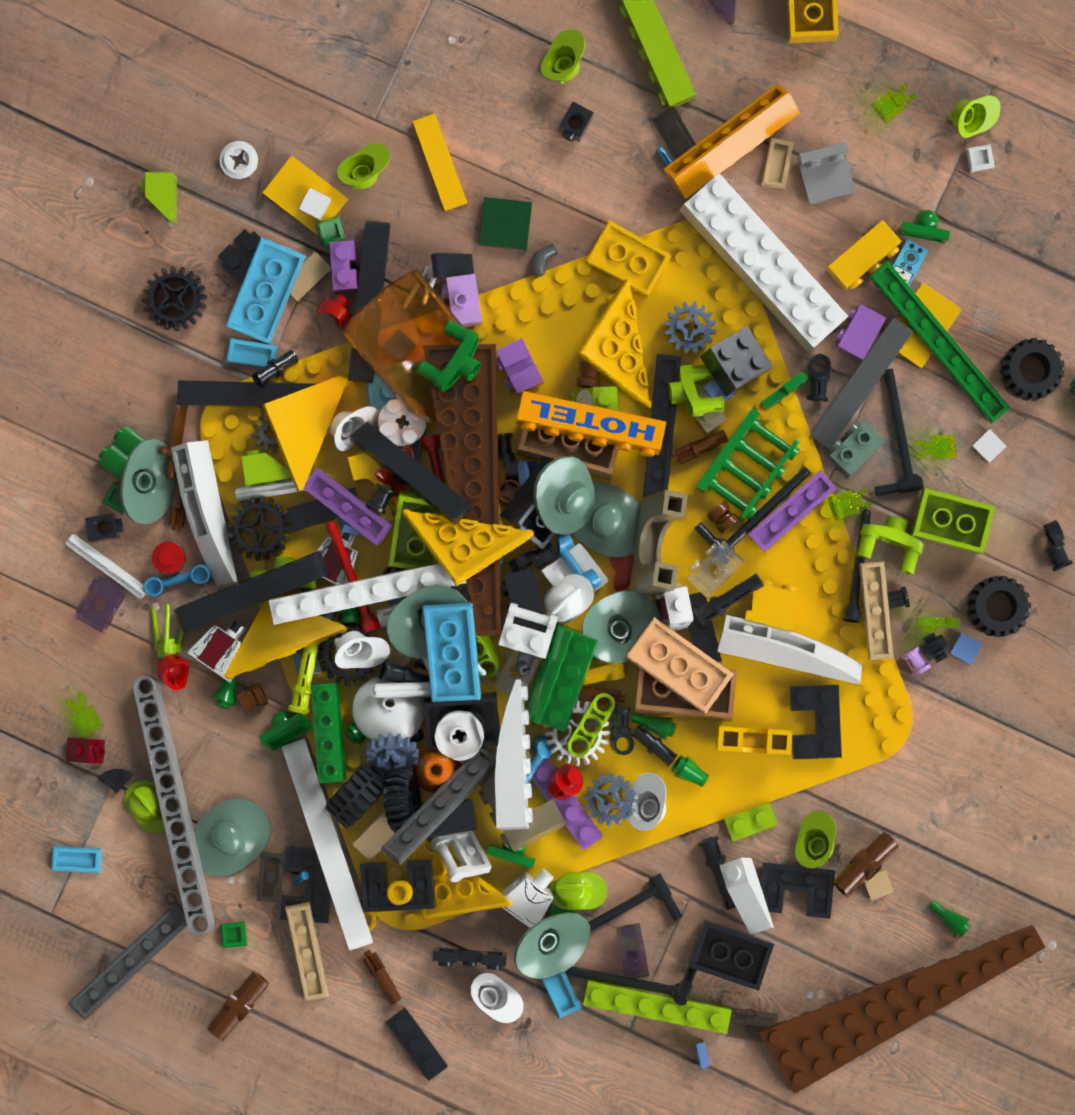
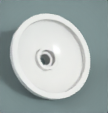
[352,676,425,740]

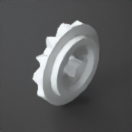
[220,141,258,180]

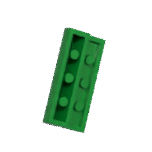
[524,622,599,732]

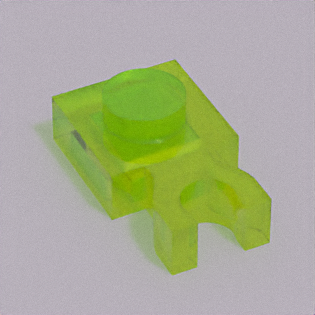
[871,82,917,124]
[913,434,957,461]
[827,488,872,521]
[916,617,960,633]
[65,692,104,738]

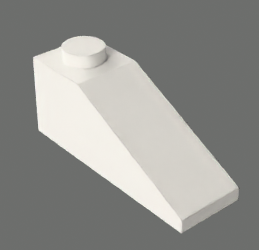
[720,858,773,935]

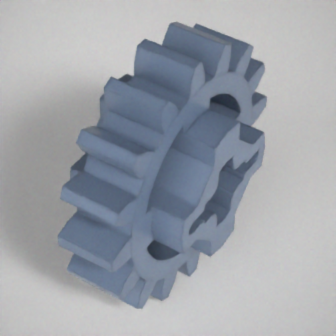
[664,302,716,355]
[366,733,419,776]
[584,773,638,826]

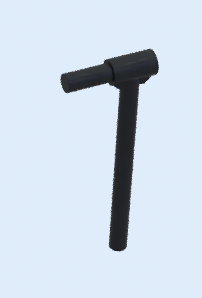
[874,368,924,496]
[694,466,811,564]
[588,873,682,932]
[566,966,697,1006]

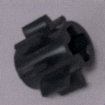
[920,633,950,663]

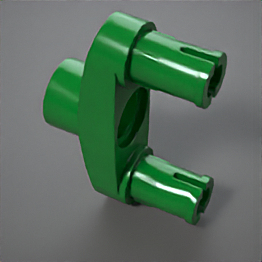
[417,320,481,392]

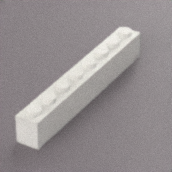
[269,563,466,625]

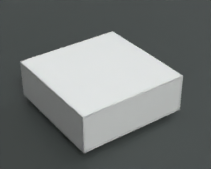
[966,144,995,173]
[299,188,331,221]
[971,429,1006,464]

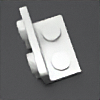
[541,543,608,592]

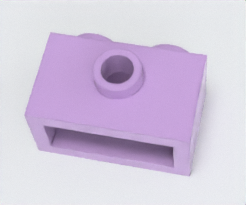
[443,274,482,327]

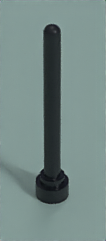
[842,509,871,623]

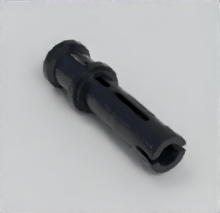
[693,573,764,627]
[379,659,430,683]
[698,835,736,910]

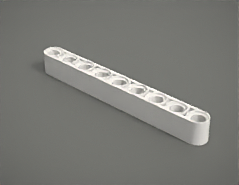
[282,738,373,951]

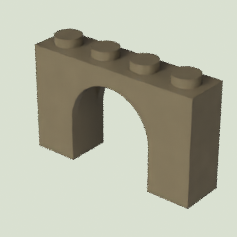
[629,490,688,597]
[478,748,566,852]

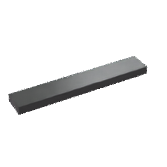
[810,318,913,449]
[381,747,496,865]
[68,903,187,1020]

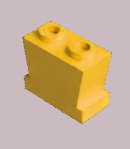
[743,579,801,631]

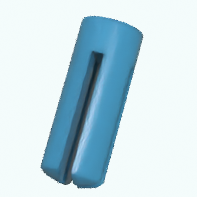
[656,146,673,167]
[292,871,309,885]

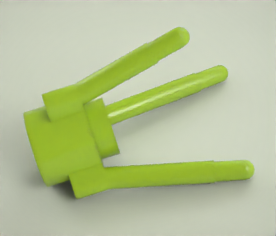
[151,604,185,658]

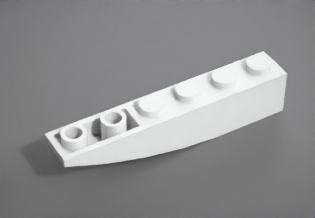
[171,441,237,587]
[717,615,862,684]
[495,679,533,830]

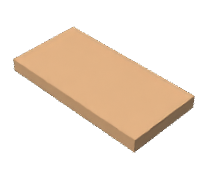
[625,617,733,714]

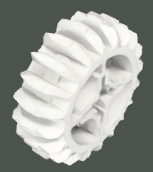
[545,700,610,766]

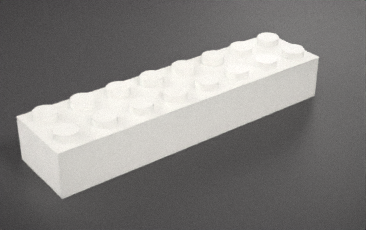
[679,173,848,352]

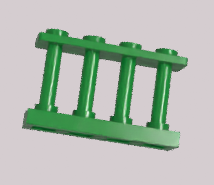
[695,408,800,521]
[311,683,347,783]

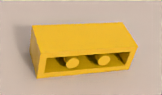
[826,220,902,291]

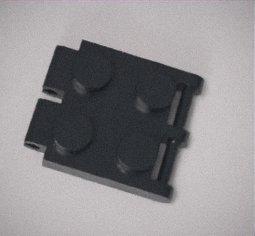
[218,229,261,285]

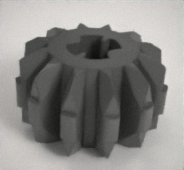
[251,416,278,454]

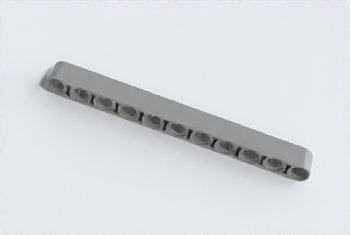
[133,676,214,935]

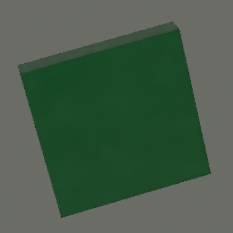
[479,197,532,251]

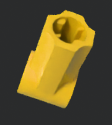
[583,661,627,686]

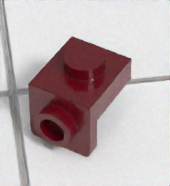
[66,737,105,764]

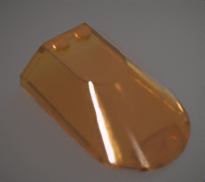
[342,270,463,424]

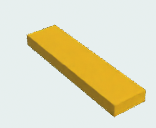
[413,113,467,212]

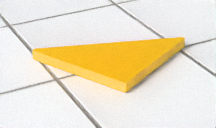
[576,279,652,409]
[263,373,349,492]
[402,509,534,586]
[224,597,347,680]
[411,838,513,920]

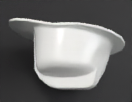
[327,406,380,451]
[544,574,594,623]
[334,631,390,669]
[627,773,666,831]
[470,973,523,1023]

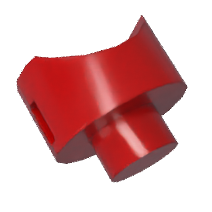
[315,293,352,330]
[152,541,186,574]
[157,654,190,691]
[548,764,584,800]

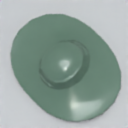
[120,439,175,524]
[533,456,595,535]
[573,482,641,558]
[387,584,467,659]
[581,590,662,664]
[194,798,271,877]
[514,912,590,979]

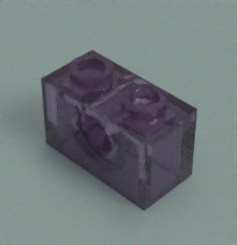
[76,576,128,633]

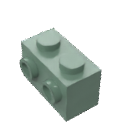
[828,422,885,477]

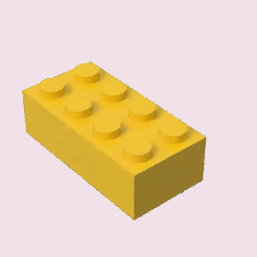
[786,0,839,43]

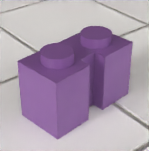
[330,240,358,294]
[835,304,886,363]
[496,338,544,396]

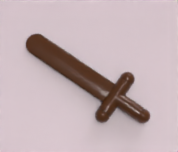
[158,403,188,480]

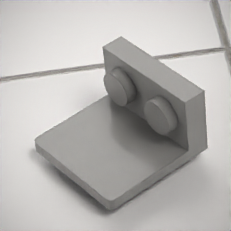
[797,142,856,205]

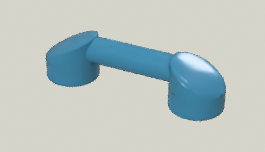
[556,534,601,589]
[144,564,211,596]
[527,736,553,783]

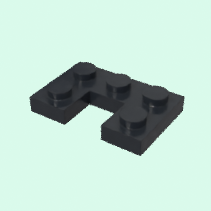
[790,685,842,759]
[280,846,331,923]
[360,859,436,912]
[760,862,835,919]
[433,947,507,970]

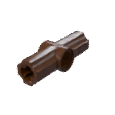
[833,832,899,898]
[207,971,270,1041]

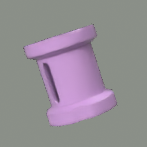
[901,646,931,677]

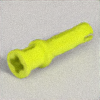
[288,643,320,714]

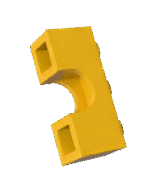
[348,453,397,523]
[716,726,792,755]

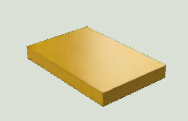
[263,155,349,237]
[585,220,672,297]
[897,283,962,369]

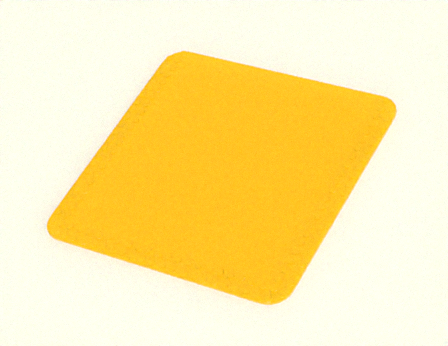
[200,220,913,930]

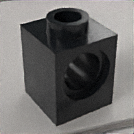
[559,101,594,142]
[85,513,123,543]

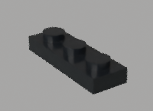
[386,1007,448,1081]

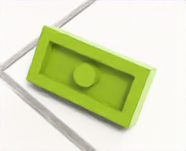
[724,802,778,842]

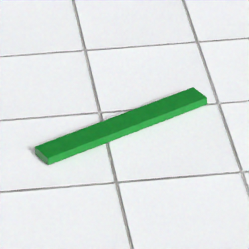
[868,261,1010,424]

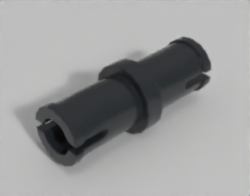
[252,350,299,387]
[631,724,678,767]

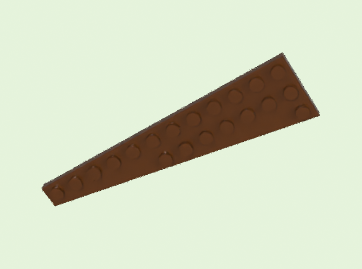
[423,344,501,636]
[758,925,1046,1094]

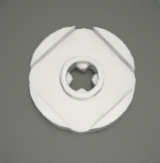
[378,398,427,447]
[435,711,484,761]

